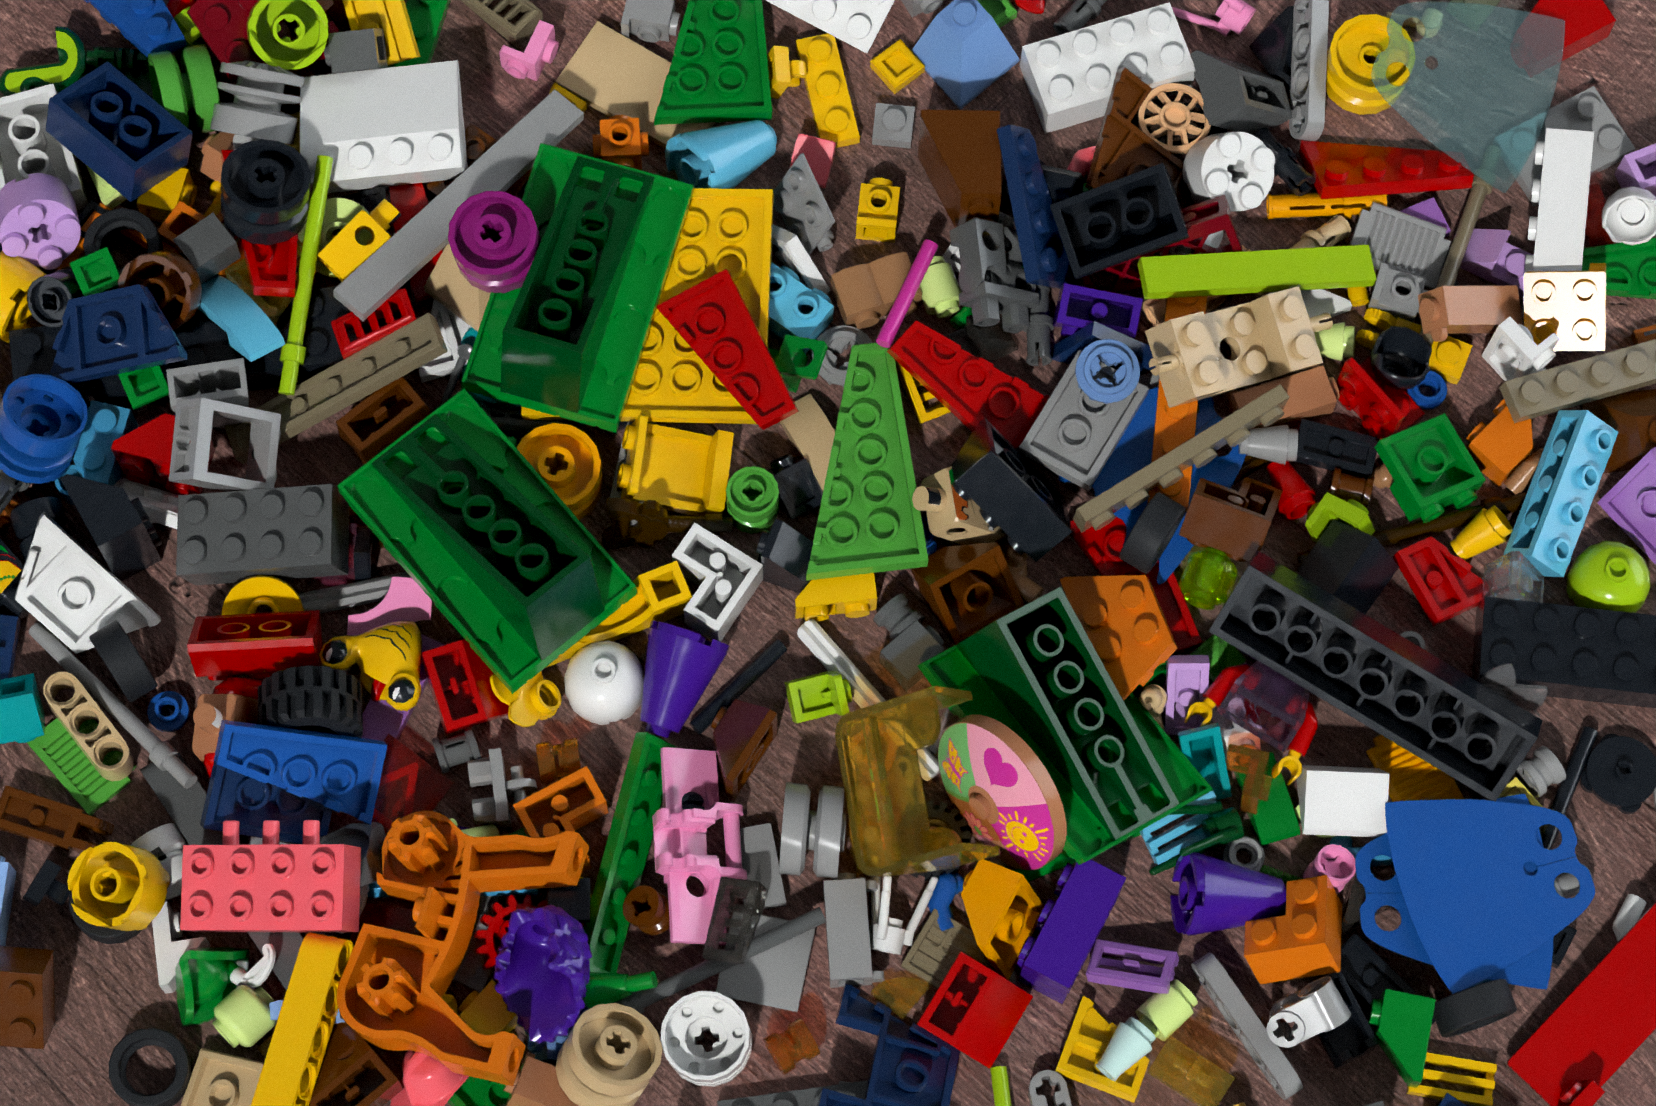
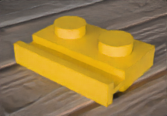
[342,0,421,70]

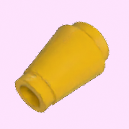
[1450,506,1513,561]

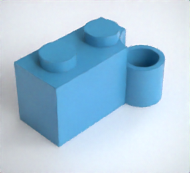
[55,400,138,505]

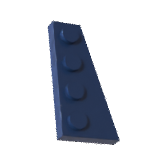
[997,124,1078,289]

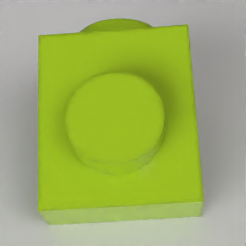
[1305,492,1375,542]
[784,671,852,723]

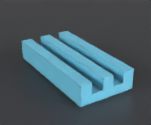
[1139,790,1217,865]

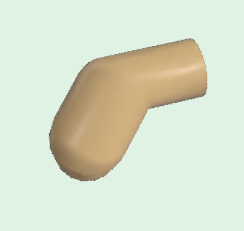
[1138,684,1168,731]

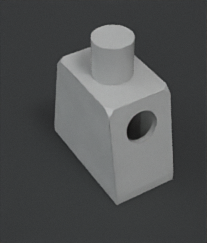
[166,358,249,429]

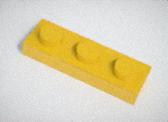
[796,33,860,148]

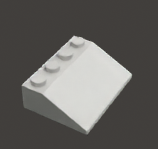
[300,60,468,194]

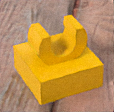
[767,46,806,99]

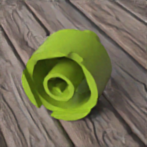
[247,0,329,70]

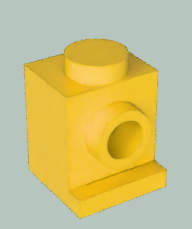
[855,178,900,243]

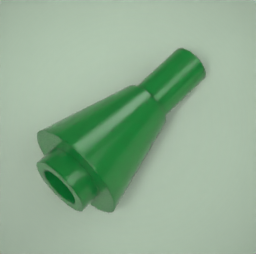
[583,971,658,1009]

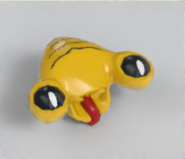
[319,620,422,711]

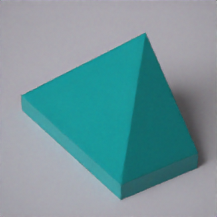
[1178,722,1232,800]

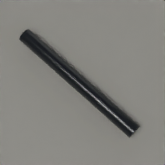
[1540,726,1598,850]

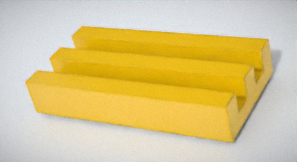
[1406,1052,1497,1106]

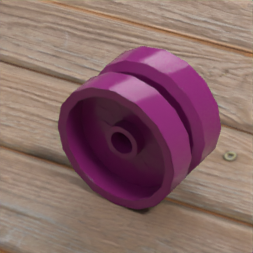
[448,191,541,293]

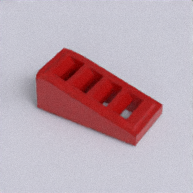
[331,288,416,359]

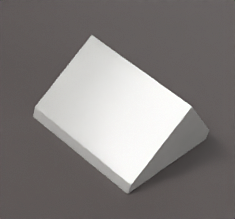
[1296,765,1389,837]

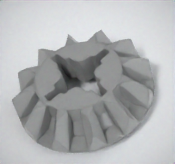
[812,325,873,387]

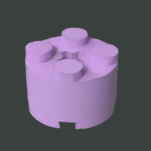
[0,173,81,270]

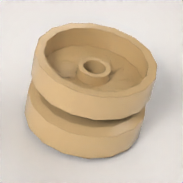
[555,1003,663,1106]

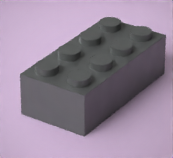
[176,484,350,586]

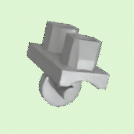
[467,748,537,831]

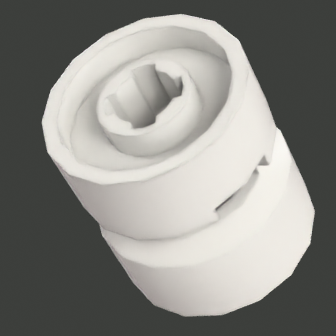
[130,823,187,901]

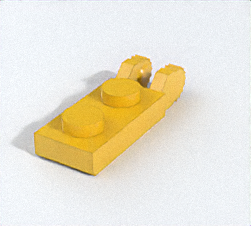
[1355,308,1473,384]

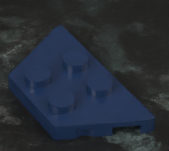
[43,284,187,384]

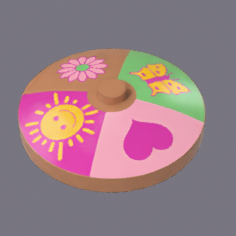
[938,715,1067,871]

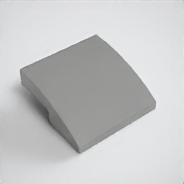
[716,909,816,1012]

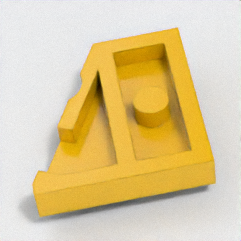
[1055,996,1150,1103]

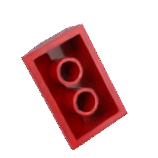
[187,610,323,681]

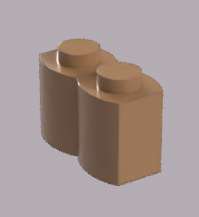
[830,252,922,329]

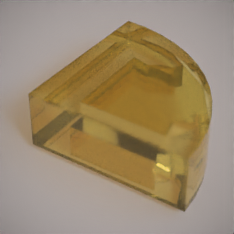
[871,977,930,1020]

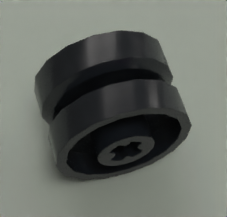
[221,139,311,245]

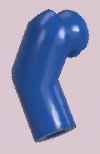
[927,872,964,931]

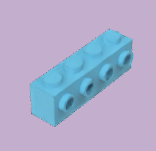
[768,262,834,354]
[1503,410,1619,577]

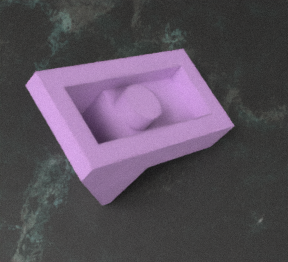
[1460,229,1533,297]
[1163,655,1210,735]

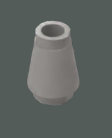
[1238,425,1298,465]

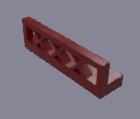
[1082,195,1242,294]

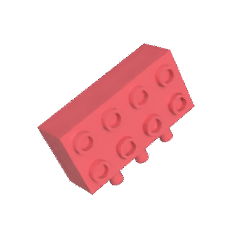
[180,820,361,932]

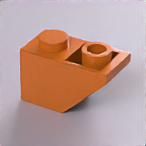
[1466,399,1533,487]

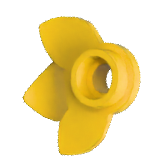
[490,671,561,727]

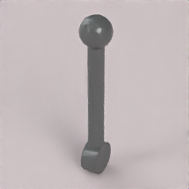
[432,343,472,412]

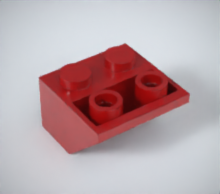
[111,413,215,495]
[421,639,509,735]
[917,952,1033,1069]

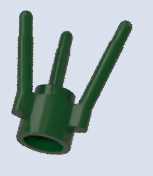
[1149,801,1244,875]

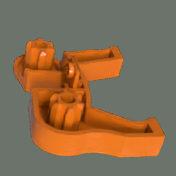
[337,811,589,1086]

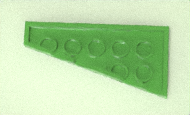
[806,343,929,581]

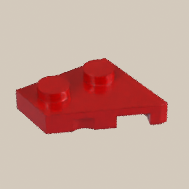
[1393,536,1502,626]

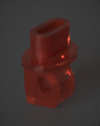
[1585,183,1616,247]

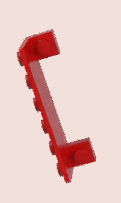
[1507,902,1656,1106]

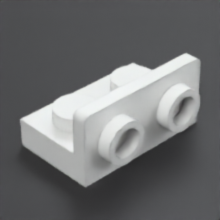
[1482,316,1560,381]

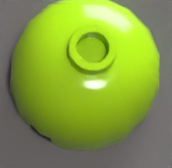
[1567,541,1650,613]

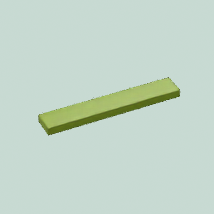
[1137,244,1377,299]

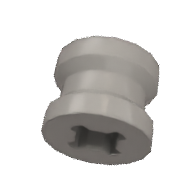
[1515,746,1566,798]

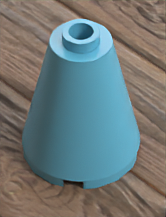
[665,120,777,189]

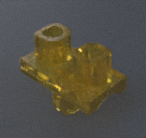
[1147,1036,1235,1106]

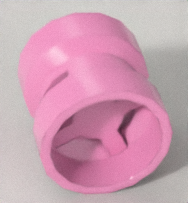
[1303,844,1356,895]

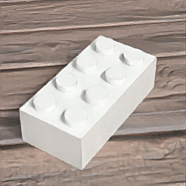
[1020,2,1195,134]

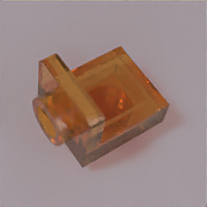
[1226,744,1273,814]

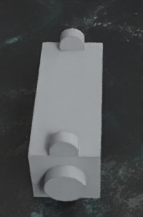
[823,873,885,988]

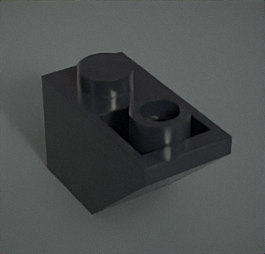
[756,519,813,593]

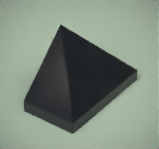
[1249,6,1294,90]

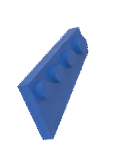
[84,0,187,58]
[214,720,388,825]

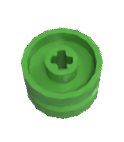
[148,44,220,133]

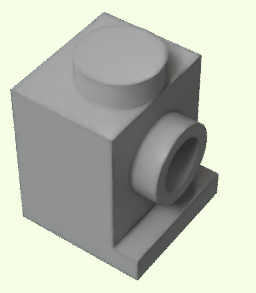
[621,0,681,43]
[1366,263,1427,322]

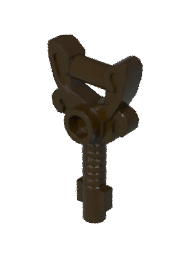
[602,498,733,549]

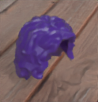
[494,904,592,1044]

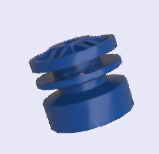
[0,374,88,484]

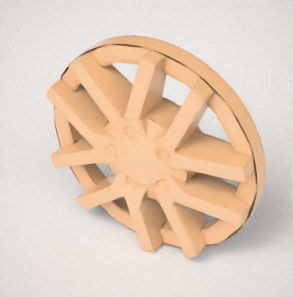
[1138,83,1211,154]

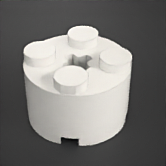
[1182,132,1275,212]

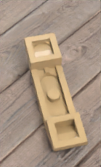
[780,394,835,492]

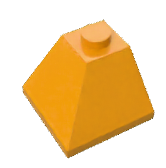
[961,858,1045,980]

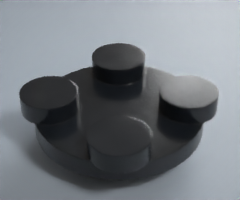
[1579,734,1656,814]

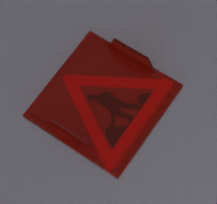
[372,734,454,835]

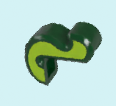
[0,26,91,97]

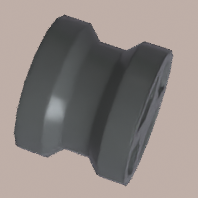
[873,593,925,641]

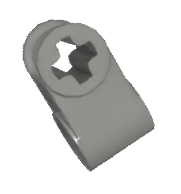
[1267,976,1351,1048]

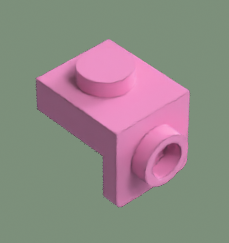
[499,20,559,81]

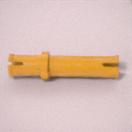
[1266,193,1387,219]

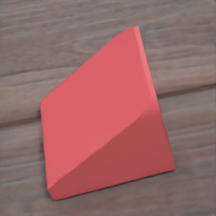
[790,133,836,188]

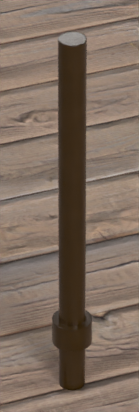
[1297,492,1527,564]

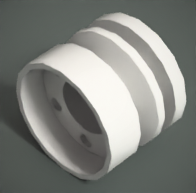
[661,991,753,1087]

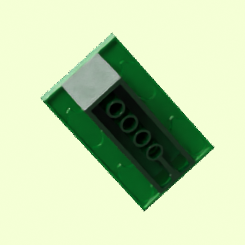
[462,143,694,433]
[337,388,638,694]
[917,587,1213,865]

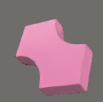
[347,576,432,636]

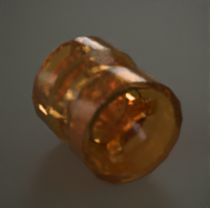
[536,737,581,784]
[763,1017,820,1075]

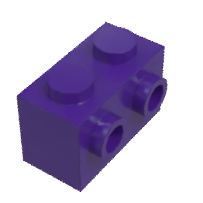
[1054,283,1143,339]

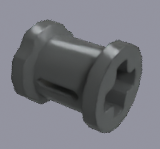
[432,726,481,774]

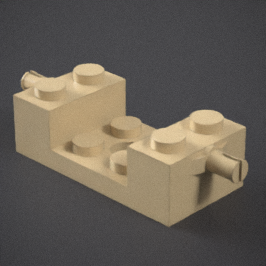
[1145,286,1333,408]

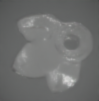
[1481,663,1548,718]

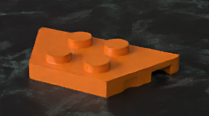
[1060,575,1177,701]

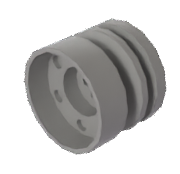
[210,60,305,144]

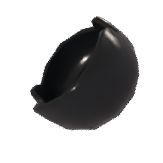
[1370,326,1432,390]

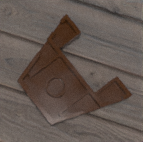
[1085,67,1228,208]

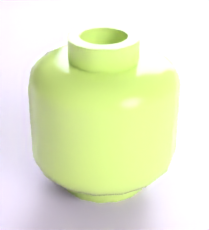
[212,985,276,1048]

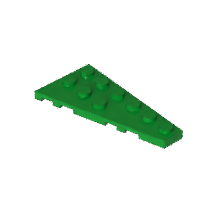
[654,0,772,125]

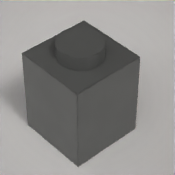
[324,28,388,73]
[173,213,241,284]
[879,620,944,692]

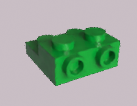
[1374,413,1486,523]

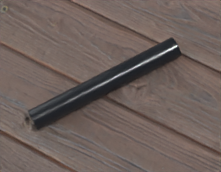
[689,639,787,735]

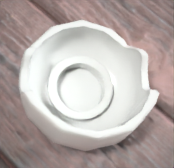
[1602,186,1656,245]

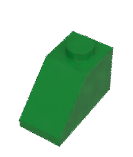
[1368,989,1436,1088]

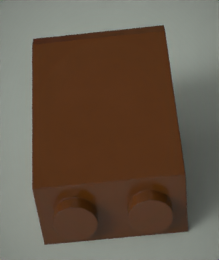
[918,110,1001,228]

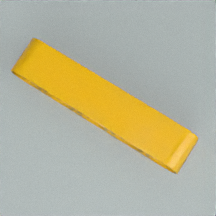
[251,932,354,1106]

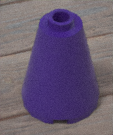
[640,620,730,738]
[1171,852,1287,936]

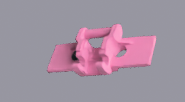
[652,747,747,945]

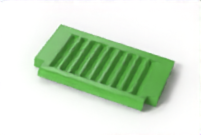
[26,718,136,816]

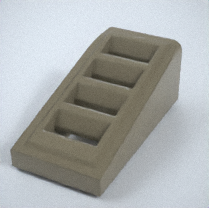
[461,0,544,48]

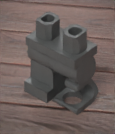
[950,218,1040,334]

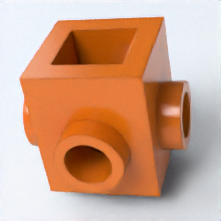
[593,115,649,171]

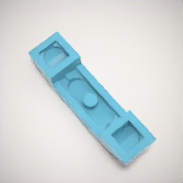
[198,274,285,362]

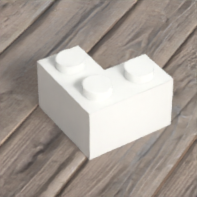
[672,522,763,642]

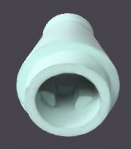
[1095,1017,1156,1082]

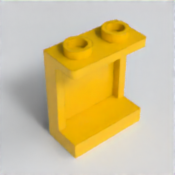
[617,415,734,517]

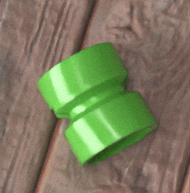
[726,466,779,534]

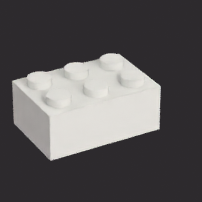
[0,84,89,210]

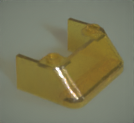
[835,686,1000,877]

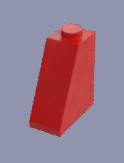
[1510,0,1616,78]

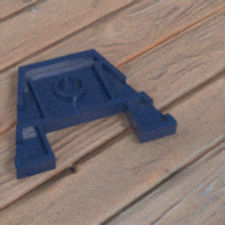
[817,984,960,1106]

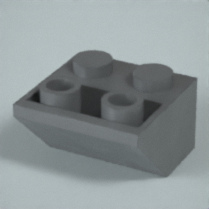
[1191,50,1293,135]

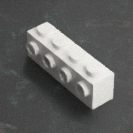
[1524,128,1594,273]

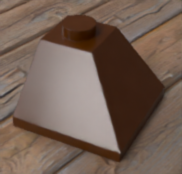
[1580,389,1656,473]
[911,542,1024,646]
[711,699,777,802]

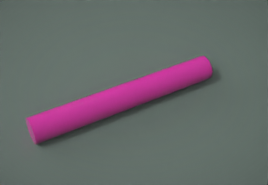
[876,239,938,348]

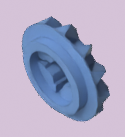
[1074,339,1140,404]

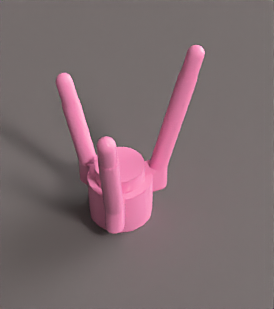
[1172,0,1256,37]

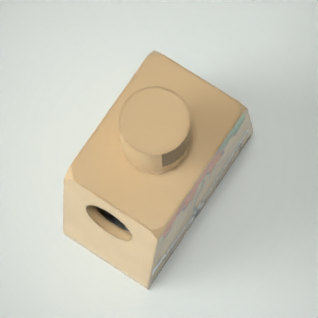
[912,466,1006,545]

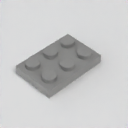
[1492,86,1636,207]
[1019,350,1149,491]

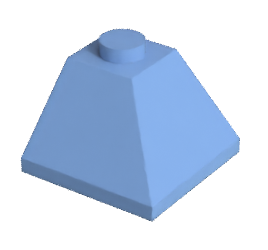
[911,0,1020,110]

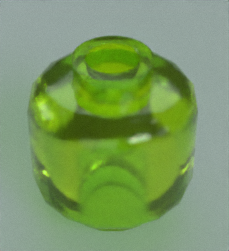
[1179,547,1238,610]

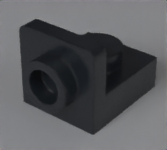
[768,453,823,519]

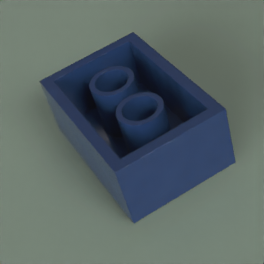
[45,61,193,202]

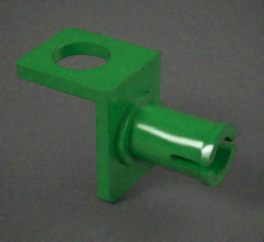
[768,334,828,393]

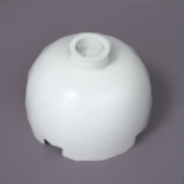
[564,640,645,725]

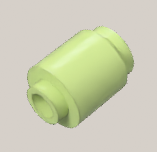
[919,256,961,318]
[1135,979,1198,1041]

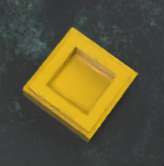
[870,39,925,94]

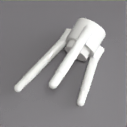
[869,856,938,955]

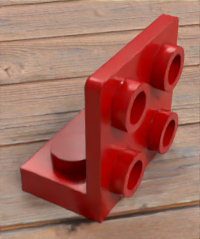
[1336,357,1425,440]

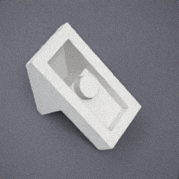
[152,901,210,994]

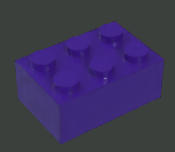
[1016,859,1126,1004]

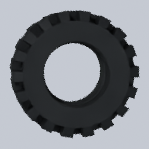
[258,665,363,738]

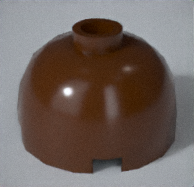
[118,250,202,330]

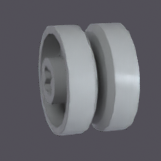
[779,782,847,878]

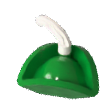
[175,944,276,1027]

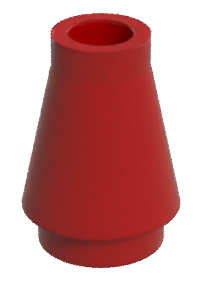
[1266,461,1316,520]

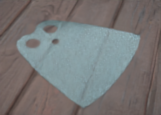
[1371,1,1565,193]

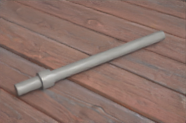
[29,622,197,789]

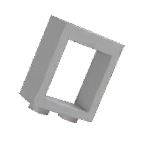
[169,397,281,492]

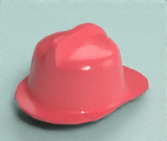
[390,1050,469,1106]

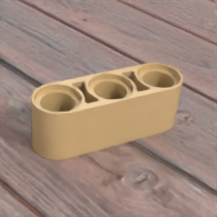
[43,672,134,781]

